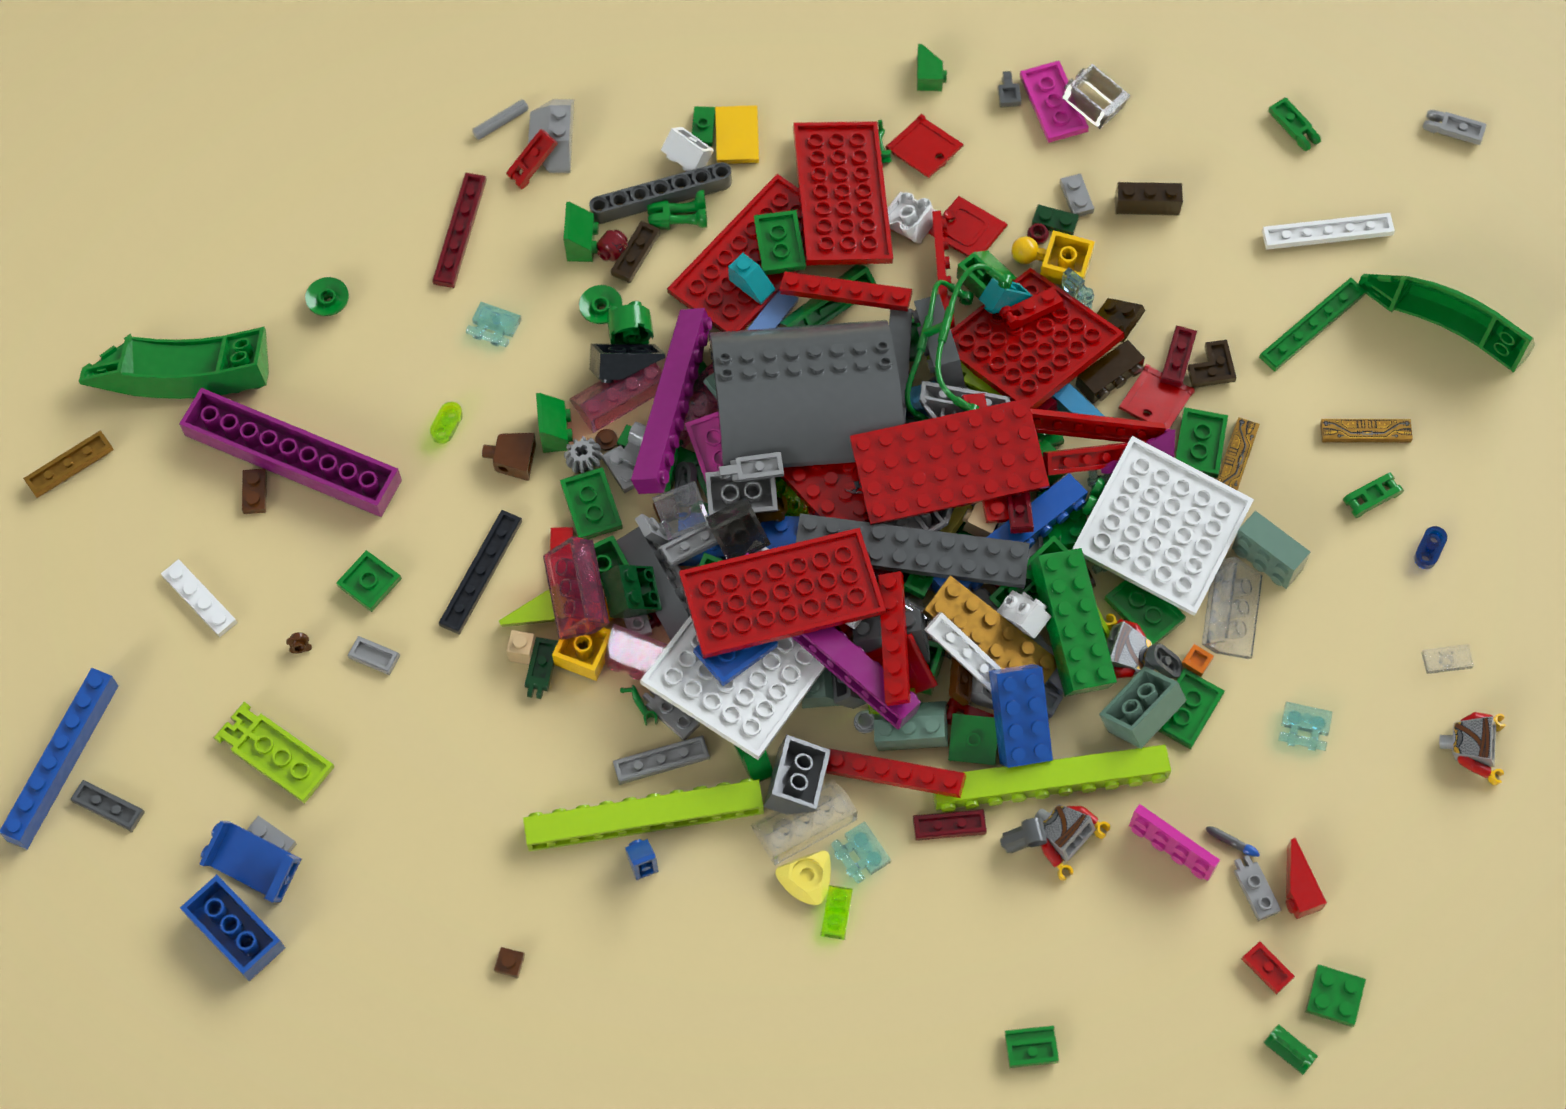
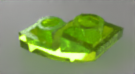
[821,885,853,940]

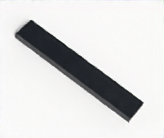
[439,510,522,635]

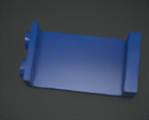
[199,821,302,903]

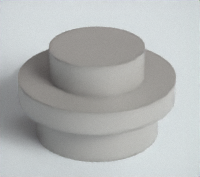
[854,710,875,733]

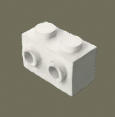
[661,127,714,172]
[997,590,1052,639]

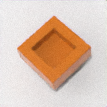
[1182,644,1214,677]

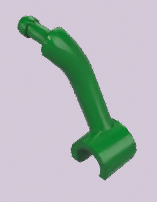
[878,120,892,164]
[620,685,658,725]

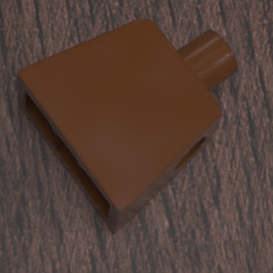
[482,433,537,481]

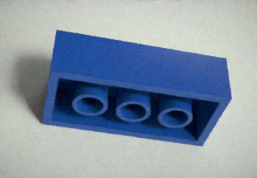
[989,664,1053,768]
[180,875,285,981]

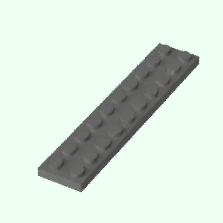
[796,514,1030,588]

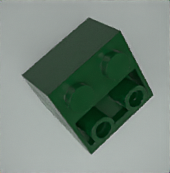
[601,565,662,618]

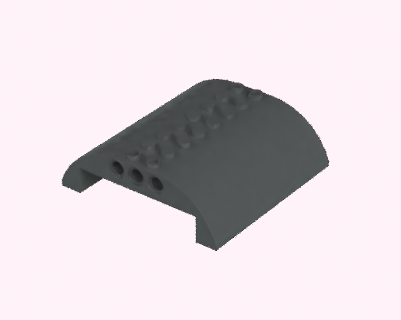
[709,320,904,468]

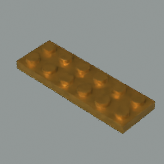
[922,576,1057,685]

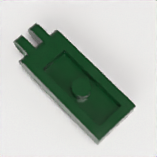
[525,637,558,699]

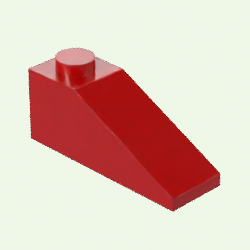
[1285,838,1327,919]

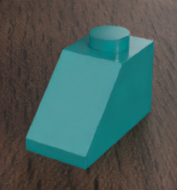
[728,253,776,305]
[979,278,1032,314]

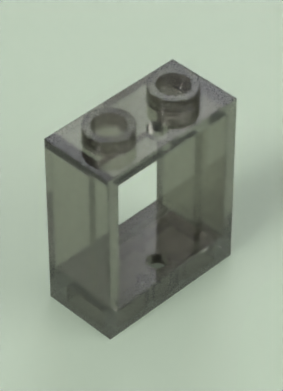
[1062,64,1131,129]

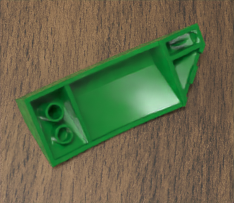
[1358,274,1535,373]
[79,327,269,399]

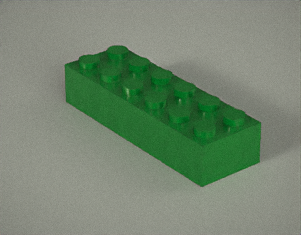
[1030,548,1117,697]

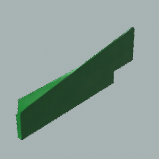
[780,264,876,327]

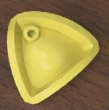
[775,850,831,905]

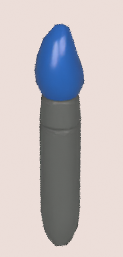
[1206,826,1260,857]

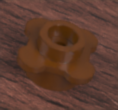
[286,632,312,653]

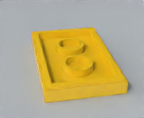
[715,105,759,164]

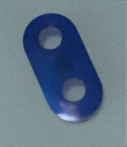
[1414,526,1447,569]

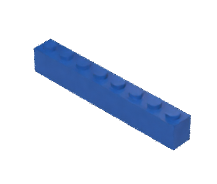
[931,473,1088,593]
[0,668,119,850]

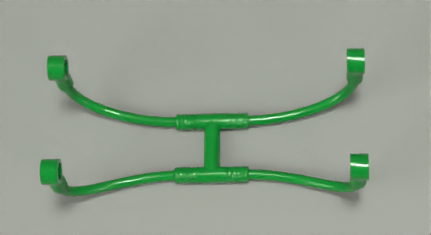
[904,263,1013,421]

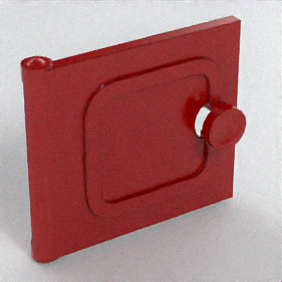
[885,114,964,178]
[928,196,1008,257]
[1119,364,1195,433]
[866,633,938,694]

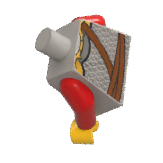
[1106,613,1154,679]
[1439,712,1506,785]
[1035,804,1110,881]

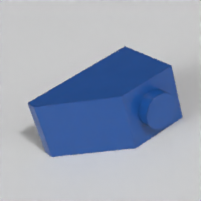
[625,839,659,880]

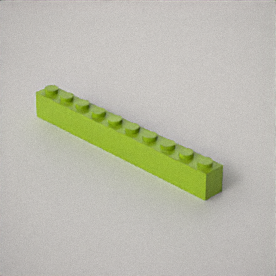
[933,745,1171,812]
[523,778,764,852]

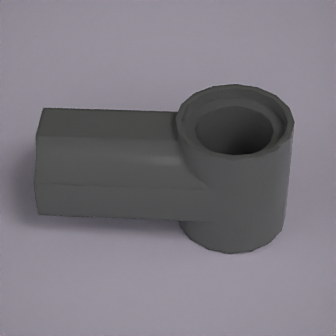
[1000,818,1047,853]

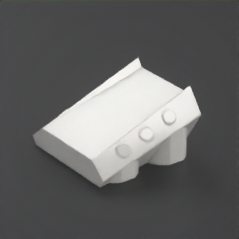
[888,191,937,244]

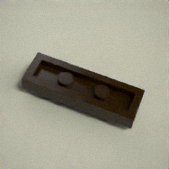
[611,221,660,283]

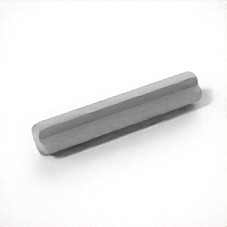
[472,99,529,140]

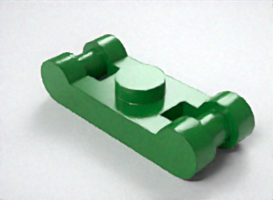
[1343,472,1404,518]

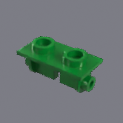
[1264,1024,1318,1075]

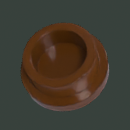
[595,429,618,451]

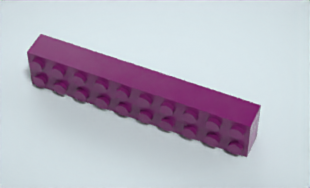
[179,388,402,517]

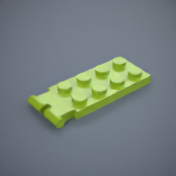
[214,702,334,804]

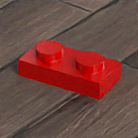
[1242,941,1295,995]

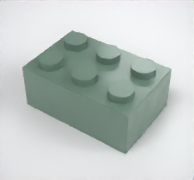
[1232,511,1311,589]
[1099,666,1187,749]

